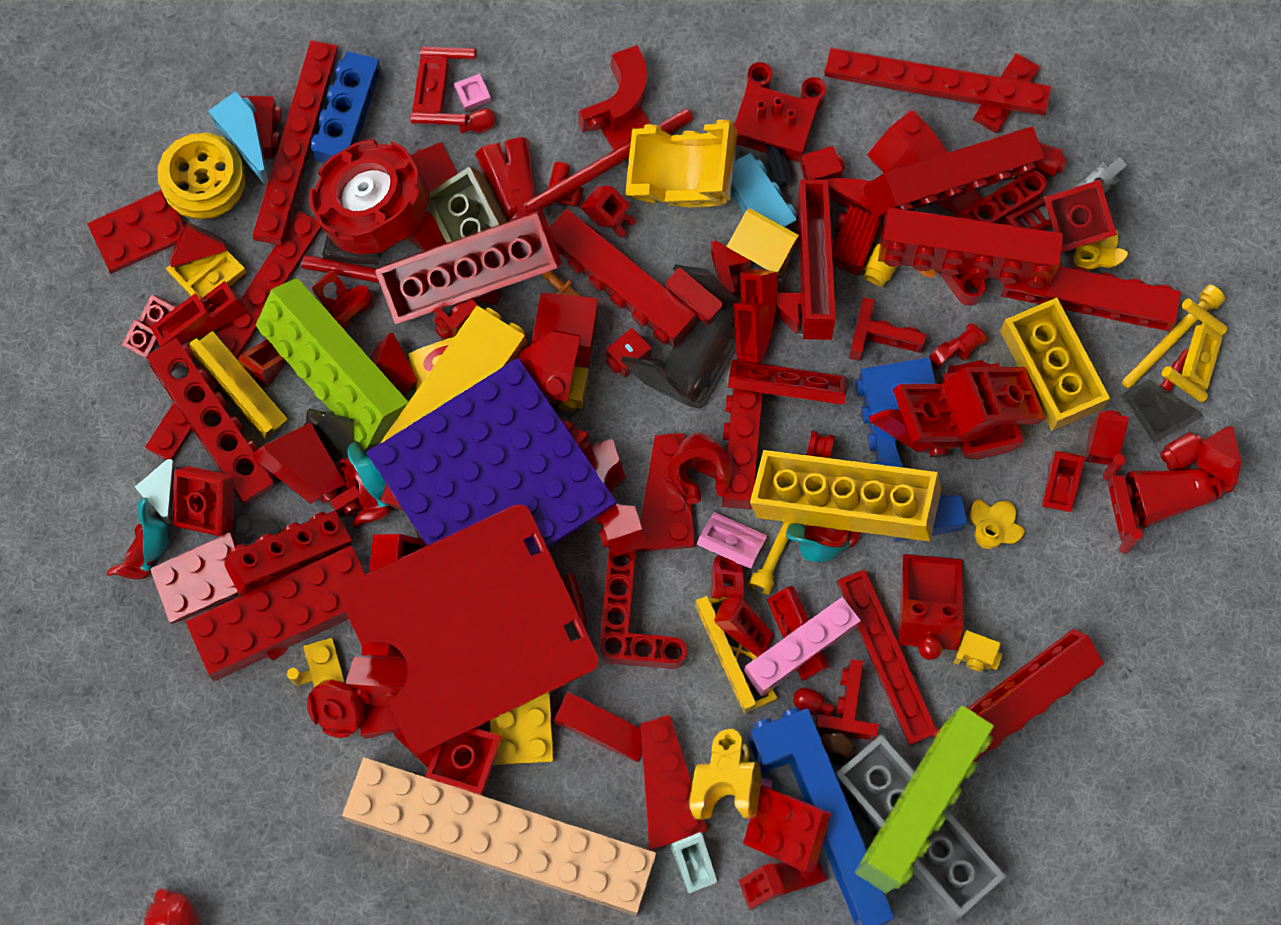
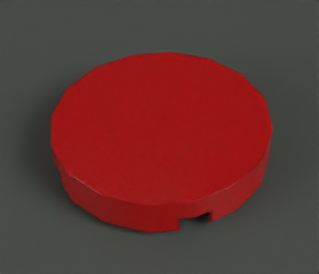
[307,679,364,738]

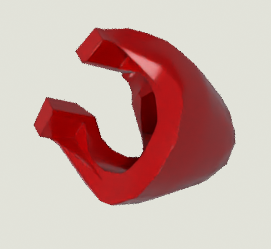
[667,432,732,505]

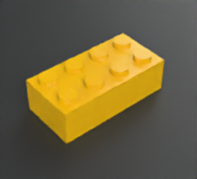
[1000,298,1110,432]

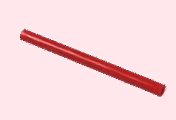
[524,108,693,214]
[302,255,501,306]

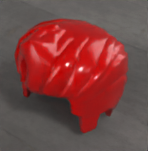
[143,889,200,925]

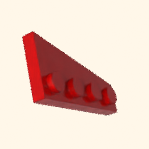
[636,433,695,552]
[640,715,707,851]

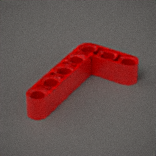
[937,171,1046,306]
[600,546,687,669]

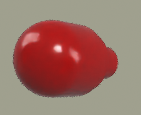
[457,108,497,134]
[793,687,835,716]

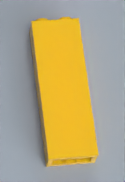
[380,306,528,443]

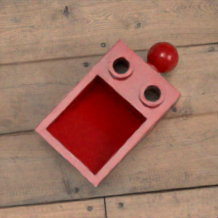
[898,554,963,660]

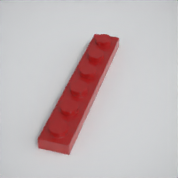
[837,569,937,746]

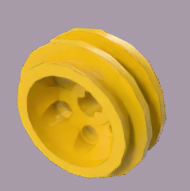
[157,132,246,219]

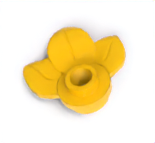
[1073,230,1128,271]
[970,499,1025,549]

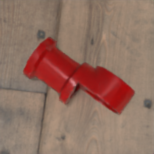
[929,323,987,369]

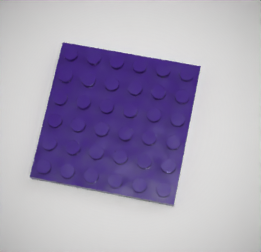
[366,358,616,556]

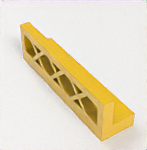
[190,331,288,439]
[695,596,777,714]

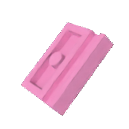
[697,512,767,569]

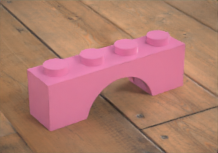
[744,597,861,697]

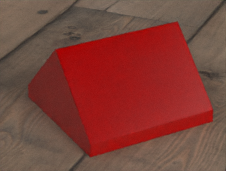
[425,728,502,795]

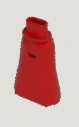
[475,137,536,221]
[1126,469,1233,528]

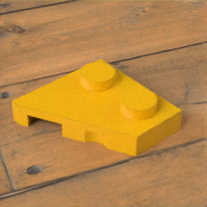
[166,251,247,297]

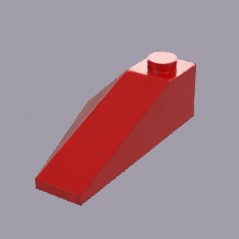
[867,109,982,215]

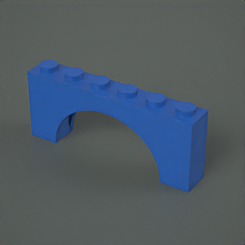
[855,357,967,542]

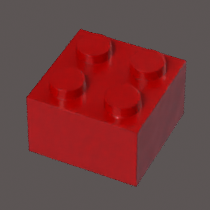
[1043,180,1117,252]

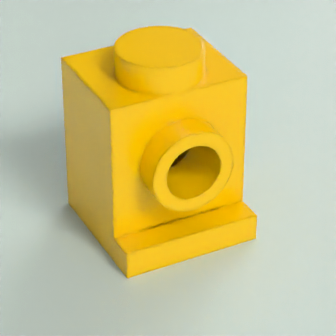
[953,630,1002,672]

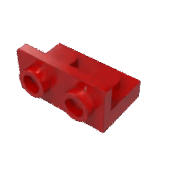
[433,298,478,340]

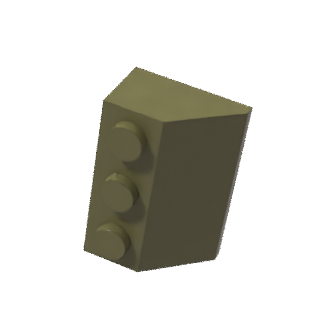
[428,166,507,243]

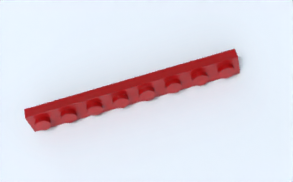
[252,40,338,246]
[824,48,1051,116]

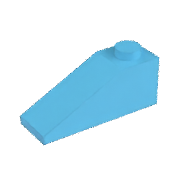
[208,91,268,183]

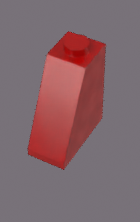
[252,422,345,504]

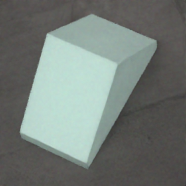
[135,459,178,524]
[671,832,717,893]

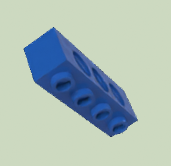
[311,51,381,163]

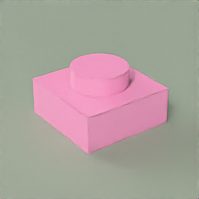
[454,74,491,112]

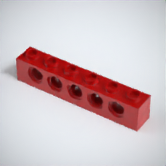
[146,338,276,507]

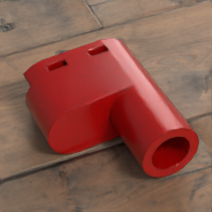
[547,162,584,207]

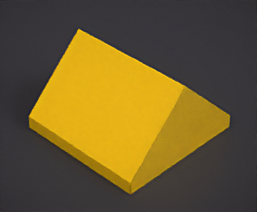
[727,208,799,276]

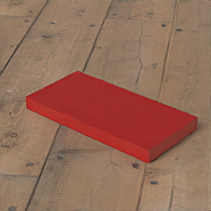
[727,359,846,405]

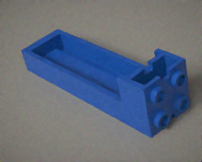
[748,707,894,925]

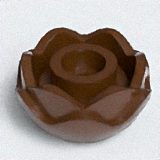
[820,733,854,763]

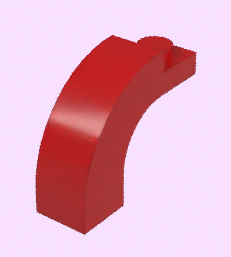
[578,45,647,133]

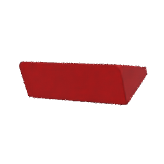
[666,268,722,326]

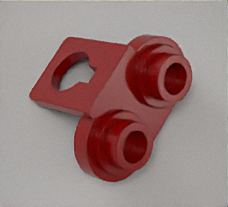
[312,271,372,329]

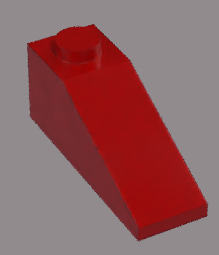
[869,409,959,457]

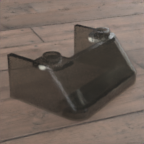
[620,264,739,409]

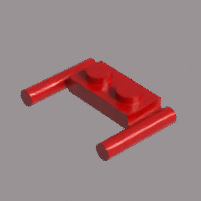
[410,46,477,126]
[1102,454,1143,554]

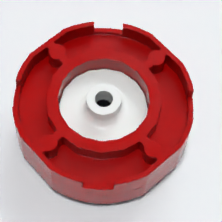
[309,139,429,254]

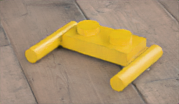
[1162,299,1227,402]

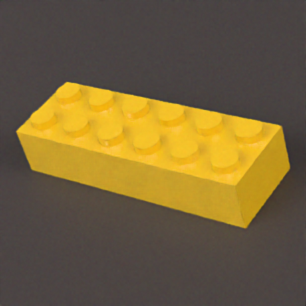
[750,450,942,542]

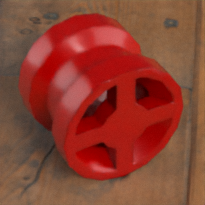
[806,430,835,458]

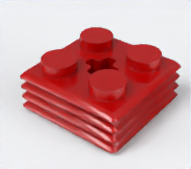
[173,466,234,536]

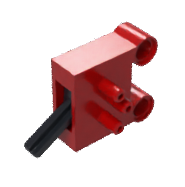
[734,62,826,188]

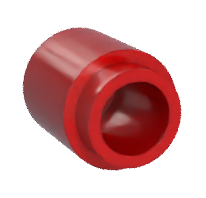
[1033,142,1067,177]
[1160,432,1203,471]

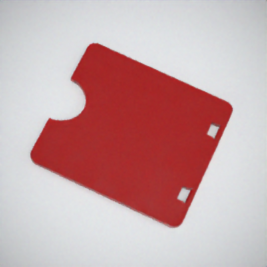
[339,504,598,753]

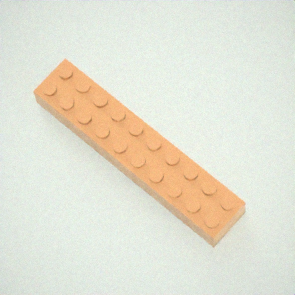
[342,757,656,916]

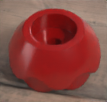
[336,458,359,493]

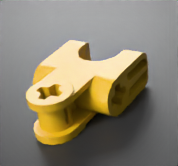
[690,729,761,819]

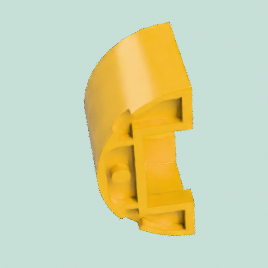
[625,120,737,208]

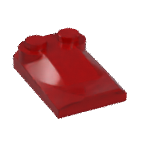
[942,360,1024,460]

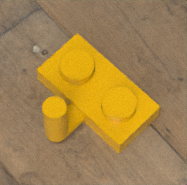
[287,638,345,687]

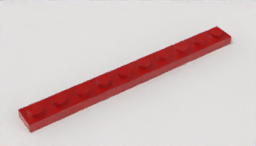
[145,210,322,460]

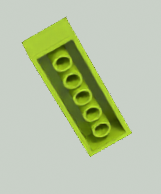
[255,277,408,450]
[854,705,994,893]

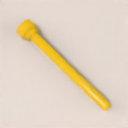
[1122,285,1226,388]
[748,522,796,595]

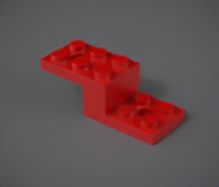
[892,367,1046,443]

